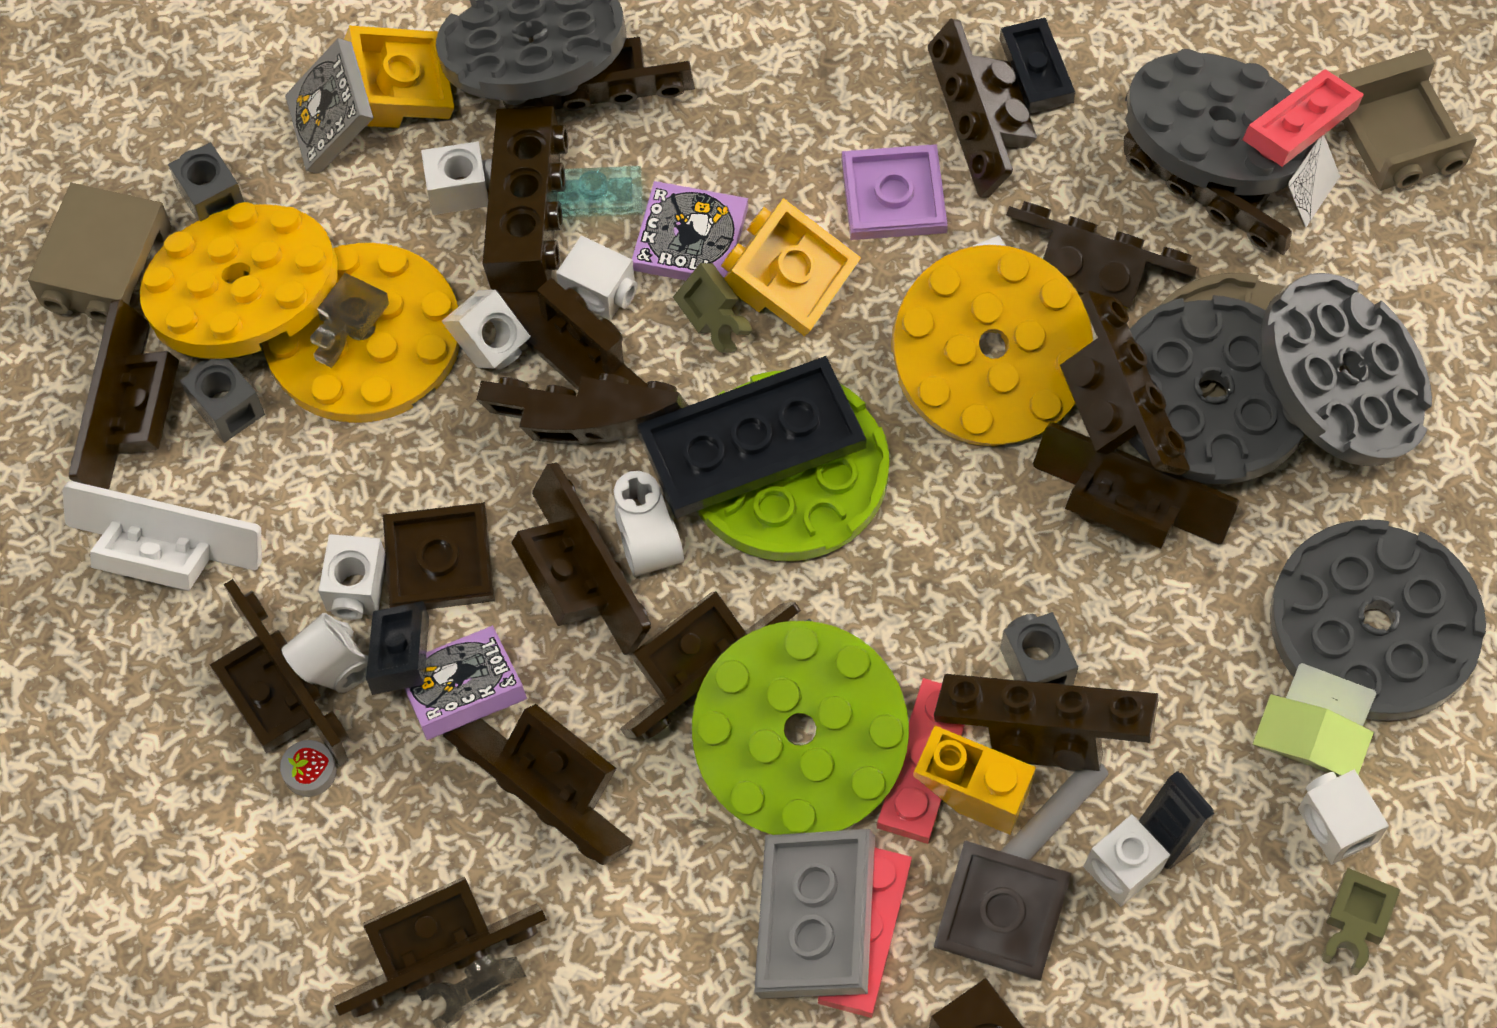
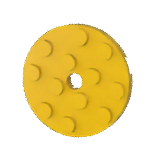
[140,202,338,359]
[262,243,460,423]
[891,245,1093,446]

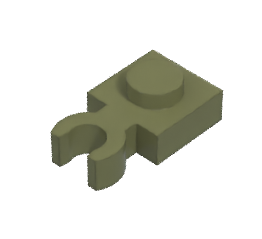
[673,263,752,353]
[1322,868,1401,975]

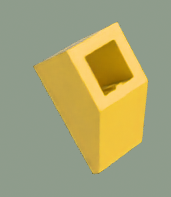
[913,725,1036,835]

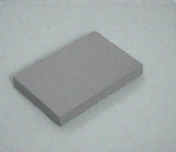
[754,829,875,999]

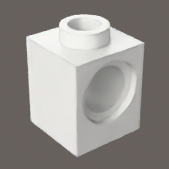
[421,141,492,215]
[556,235,637,321]
[442,290,531,370]
[319,534,386,620]
[1298,769,1389,865]
[1083,814,1170,907]

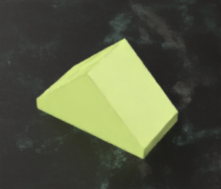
[1252,694,1374,777]

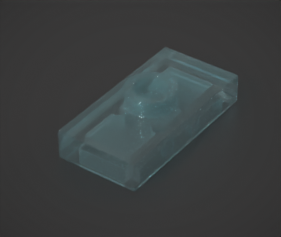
[556,166,643,218]

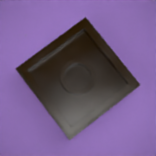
[383,502,495,610]
[934,841,1072,981]

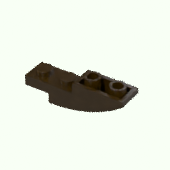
[476,373,689,444]

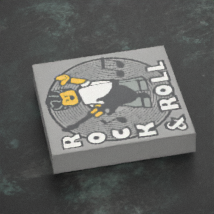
[285,38,373,173]

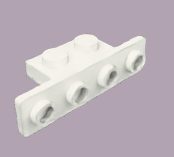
[62,481,262,591]

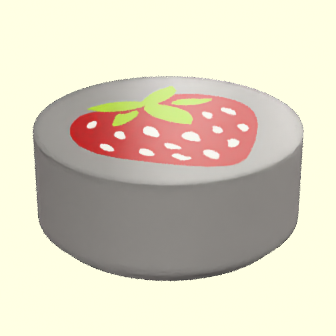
[280,740,337,797]

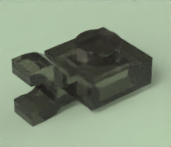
[310,273,389,368]
[417,954,527,1028]

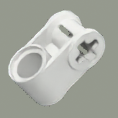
[614,471,684,577]
[282,613,368,693]

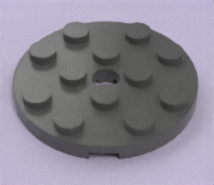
[436,0,626,105]
[1125,49,1315,195]
[1261,273,1432,466]
[1128,295,1306,484]
[1270,519,1486,721]

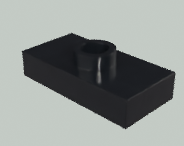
[999,17,1075,114]
[366,601,429,695]

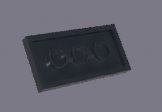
[637,356,866,519]

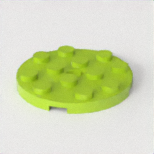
[697,370,889,561]
[692,621,909,835]

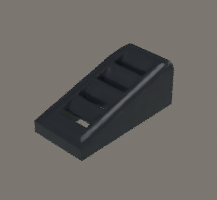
[1139,771,1215,869]

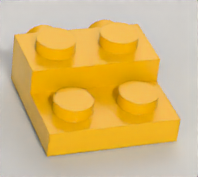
[344,25,454,128]
[721,198,861,336]

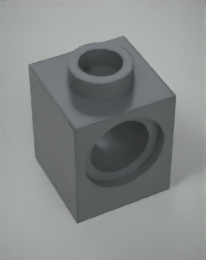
[168,142,244,221]
[180,358,265,443]
[1000,612,1078,685]

